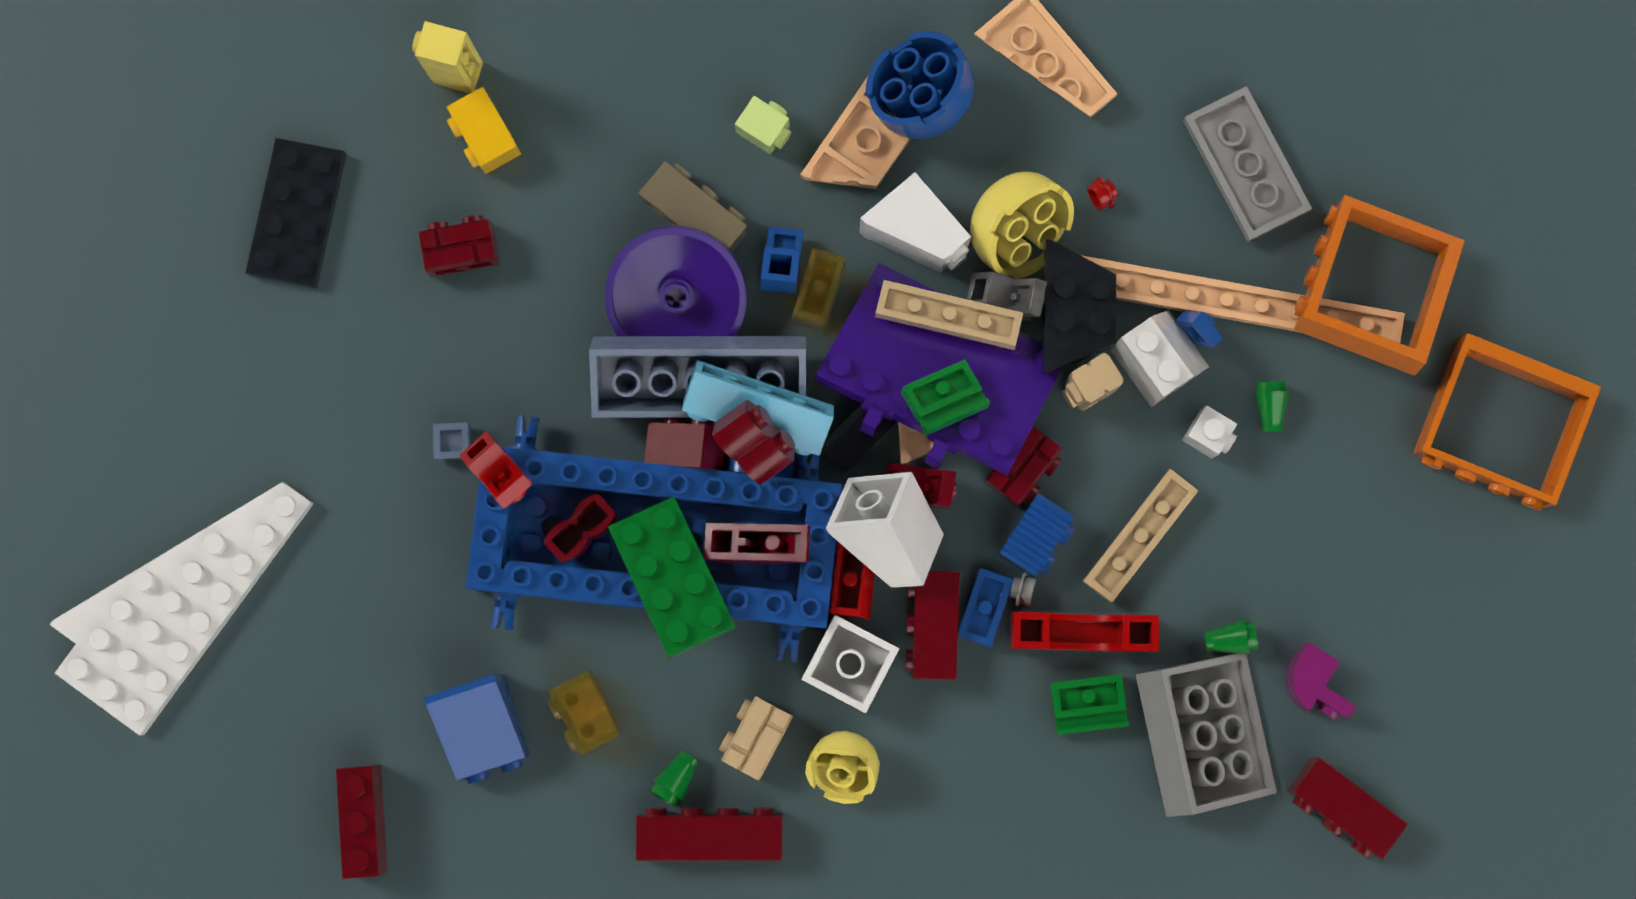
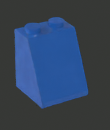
[424,674,530,784]

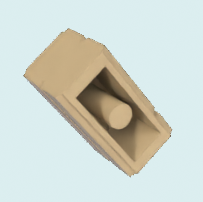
[1061,353,1124,411]
[719,696,794,781]

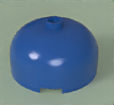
[866,31,975,139]

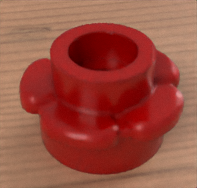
[1087,177,1118,211]

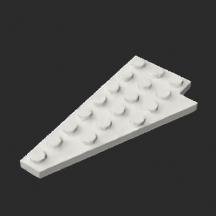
[50,482,314,736]

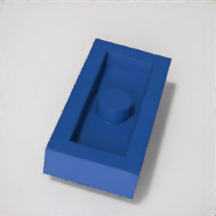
[958,568,1014,647]

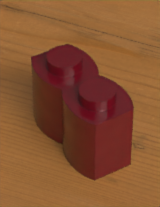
[712,400,795,485]
[544,494,619,564]

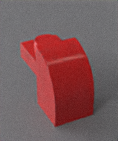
[459,431,532,509]

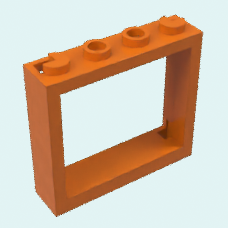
[1294,195,1465,376]
[1413,333,1601,511]

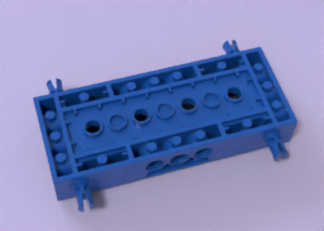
[466,415,842,662]

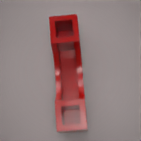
[1010,612,1159,652]

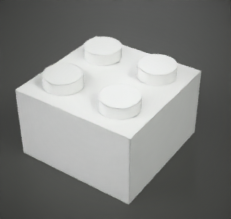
[801,615,899,713]

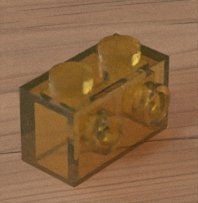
[547,671,623,756]

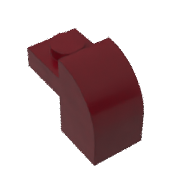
[886,464,957,509]

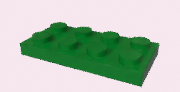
[608,497,736,659]

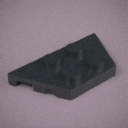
[1042,239,1116,375]

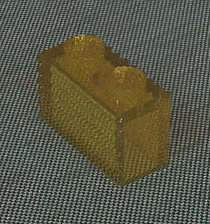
[792,248,846,331]

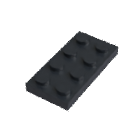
[245,138,347,288]

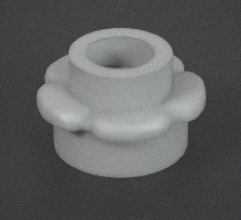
[1010,572,1037,606]

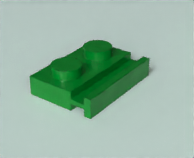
[900,359,990,436]
[1049,674,1129,735]

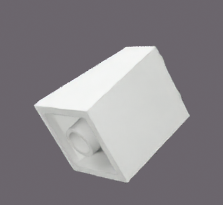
[860,172,971,273]
[1111,310,1209,407]
[826,472,944,588]

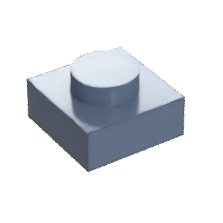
[433,422,471,461]

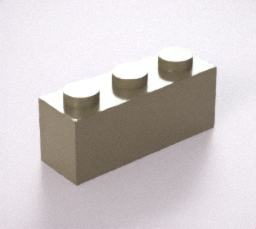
[638,161,748,252]

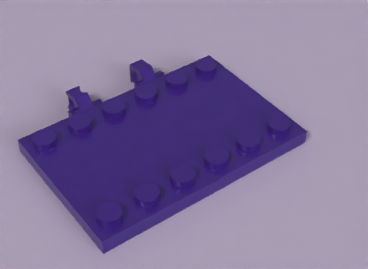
[815,263,1064,476]

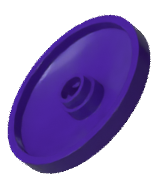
[605,225,747,336]

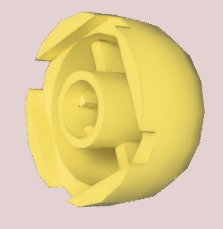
[805,731,880,804]

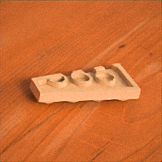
[974,0,1117,118]

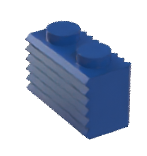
[997,493,1075,578]

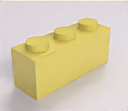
[412,21,483,94]

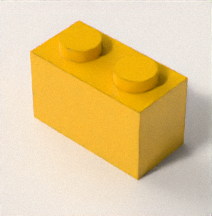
[446,87,522,175]

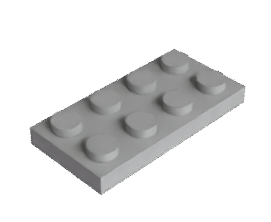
[1183,86,1312,243]

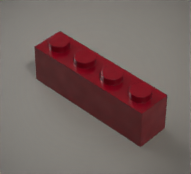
[636,807,783,861]

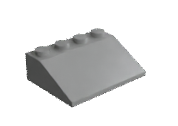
[1135,653,1277,817]

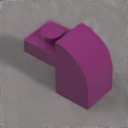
[1285,642,1356,720]

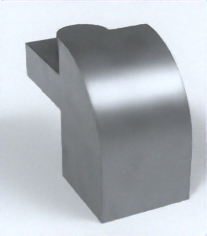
[967,272,1047,321]

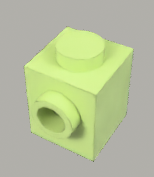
[735,96,791,155]

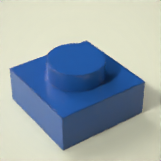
[1175,311,1223,347]

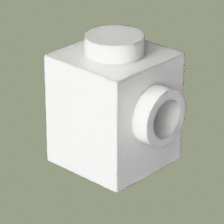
[1182,405,1237,459]

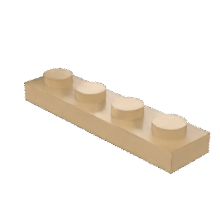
[875,280,1023,350]
[1082,469,1199,603]

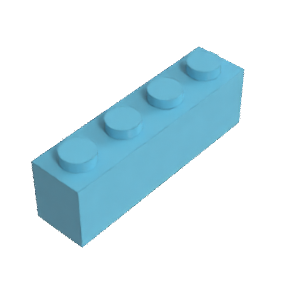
[682,360,834,456]

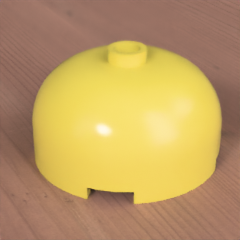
[970,172,1074,279]

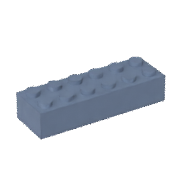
[589,336,807,418]

